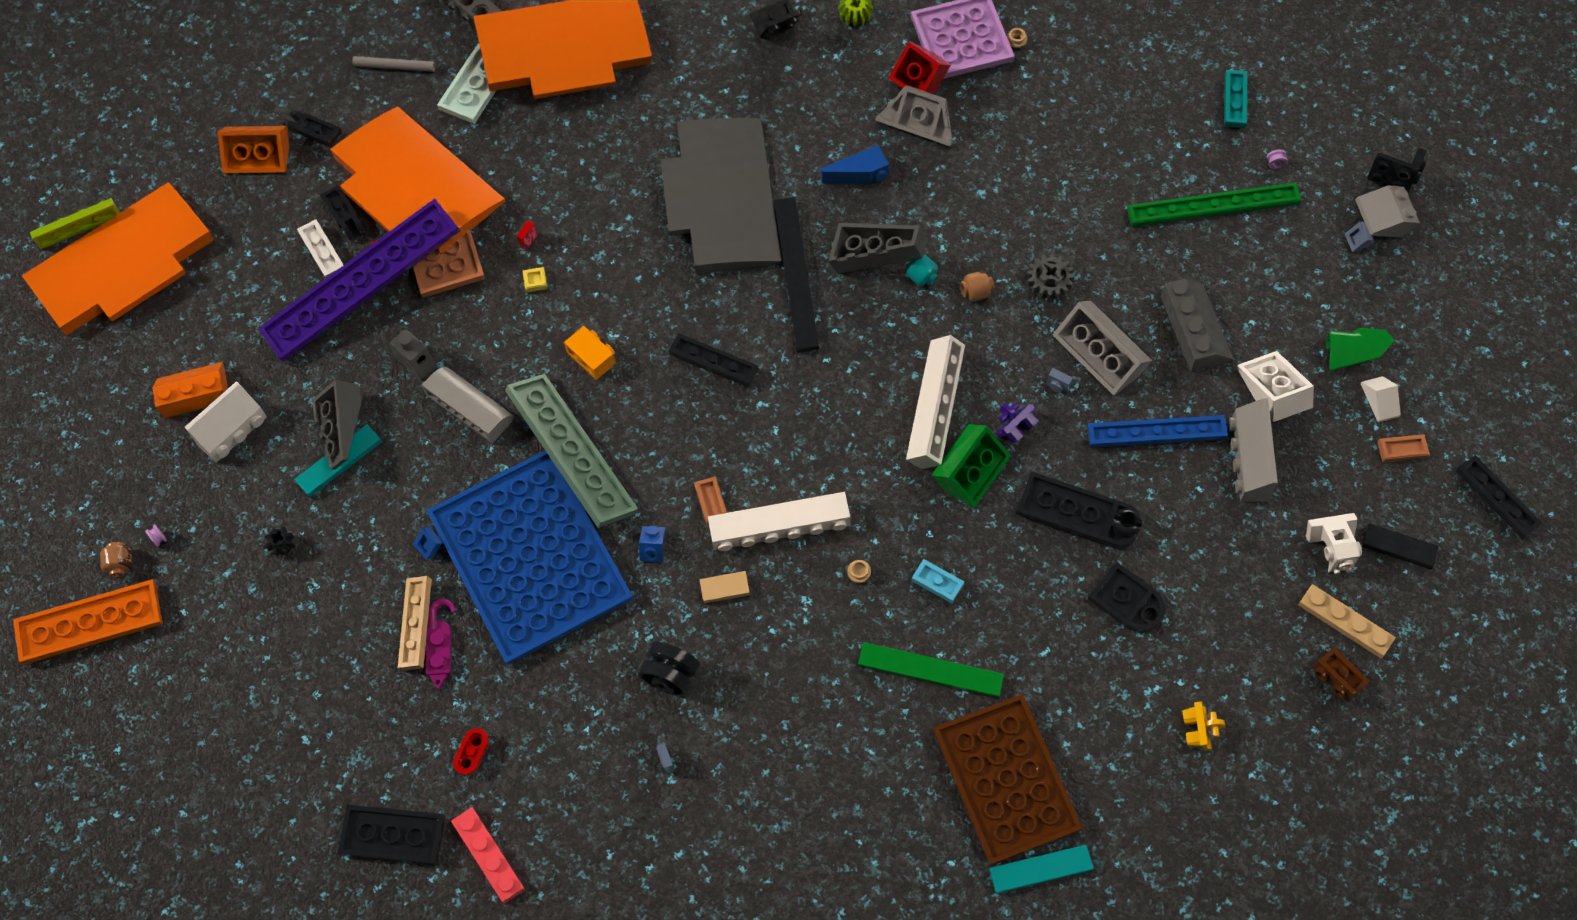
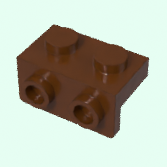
[1312,647,1370,702]

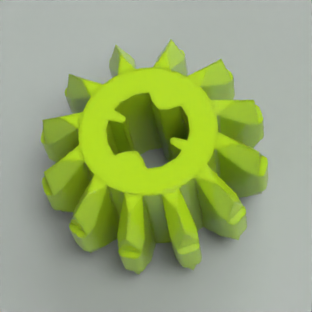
[838,0,873,27]

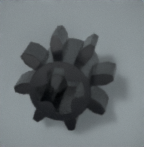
[265,527,295,557]

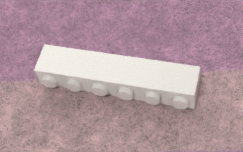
[906,335,965,469]
[708,492,850,551]

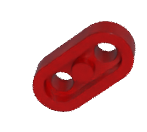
[453,728,490,777]

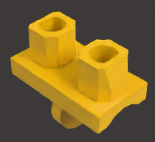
[1183,701,1225,751]

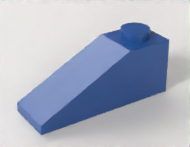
[820,145,889,184]

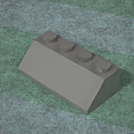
[1053,300,1152,395]
[1229,398,1278,502]

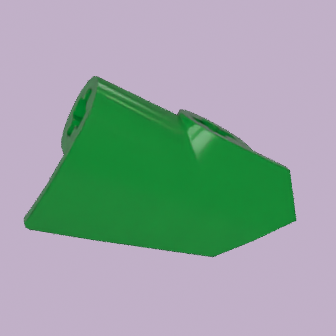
[1326,328,1394,371]

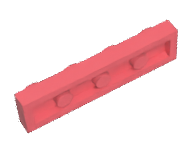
[451,807,525,904]

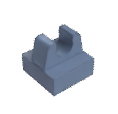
[1345,222,1375,253]

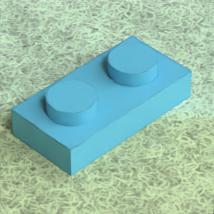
[912,559,964,604]

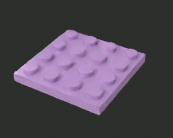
[911,0,1015,79]

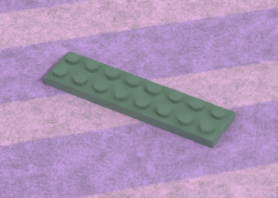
[505,374,638,528]

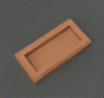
[1377,434,1430,463]
[694,476,727,526]

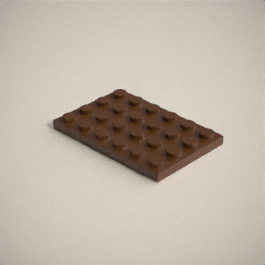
[933,694,1083,866]

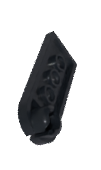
[1016,471,1142,548]

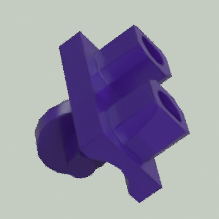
[996,403,1039,444]

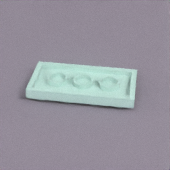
[437,43,497,124]

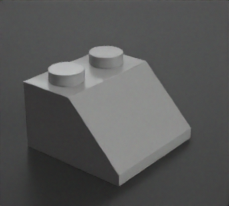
[1355,186,1420,238]

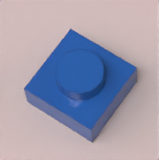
[413,527,443,560]

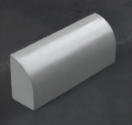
[422,367,516,443]

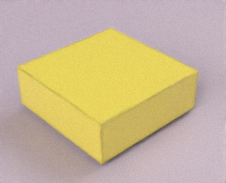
[523,267,548,293]

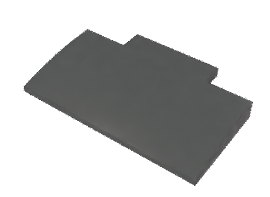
[660,118,782,274]

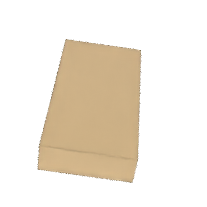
[699,571,750,604]

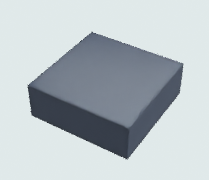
[656,743,675,774]

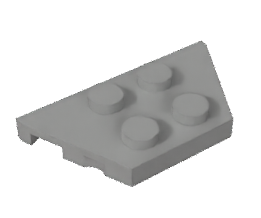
[875,85,953,146]

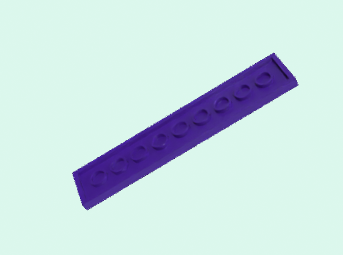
[258,198,460,362]

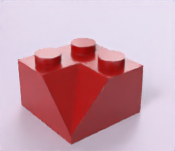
[888,41,951,94]

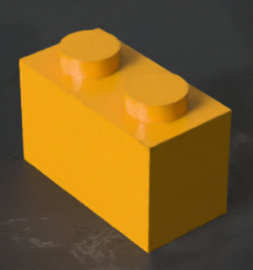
[564,326,616,380]

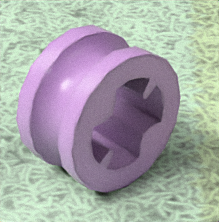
[1267,149,1288,169]
[145,524,167,547]

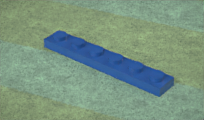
[1087,415,1228,448]

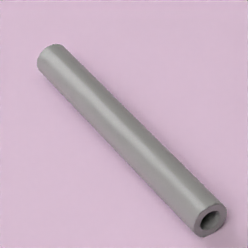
[352,56,435,72]

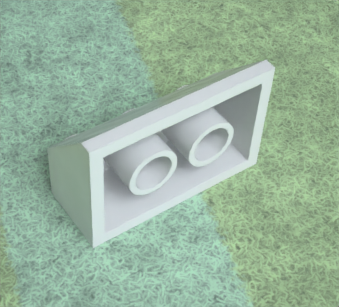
[185,381,267,463]

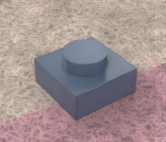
[1046,368,1073,394]

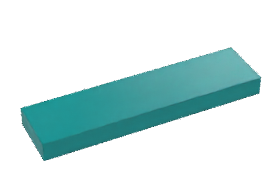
[294,424,382,498]
[989,845,1094,894]

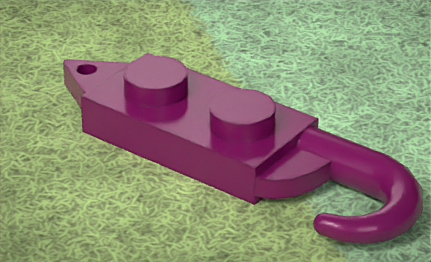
[426,599,456,690]

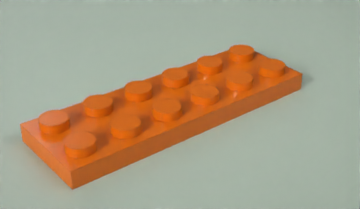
[13,579,163,665]

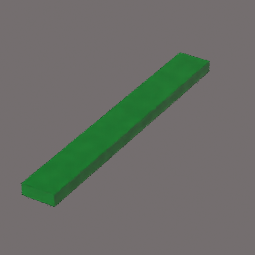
[1127,182,1302,227]

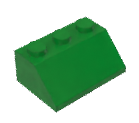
[931,424,1011,508]

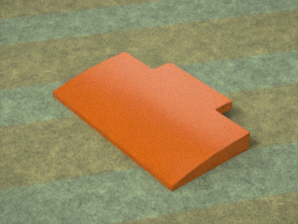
[474,0,652,99]
[330,106,506,254]
[22,182,214,336]

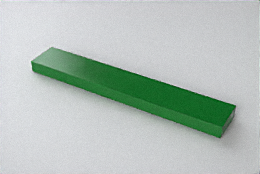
[858,642,1004,699]

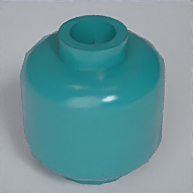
[906,254,938,287]

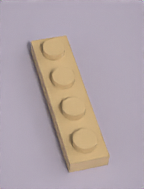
[398,576,432,671]
[1298,584,1396,659]

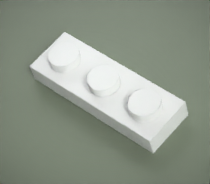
[297,219,343,278]

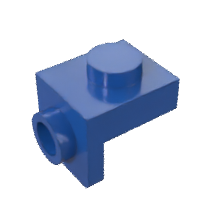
[639,526,666,562]

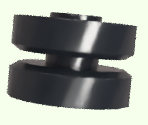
[638,642,700,696]

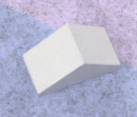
[1361,376,1400,423]

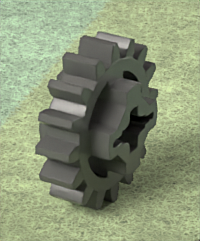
[1026,254,1075,300]

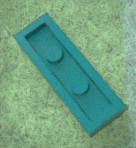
[1224,70,1247,128]

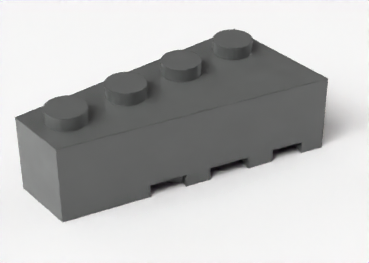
[829,223,927,274]

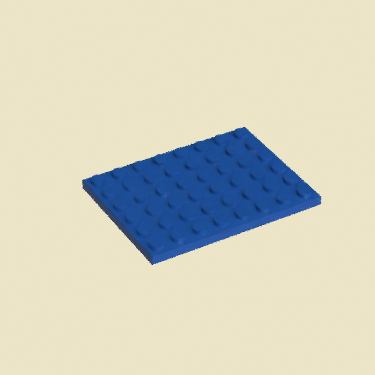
[426,451,634,666]

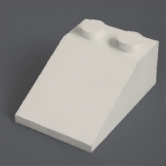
[1237,351,1314,422]

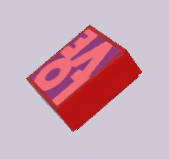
[517,220,538,251]

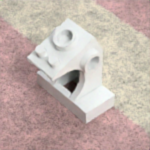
[1306,513,1362,574]

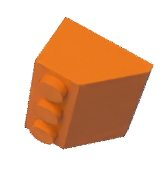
[217,126,289,173]
[153,362,228,419]

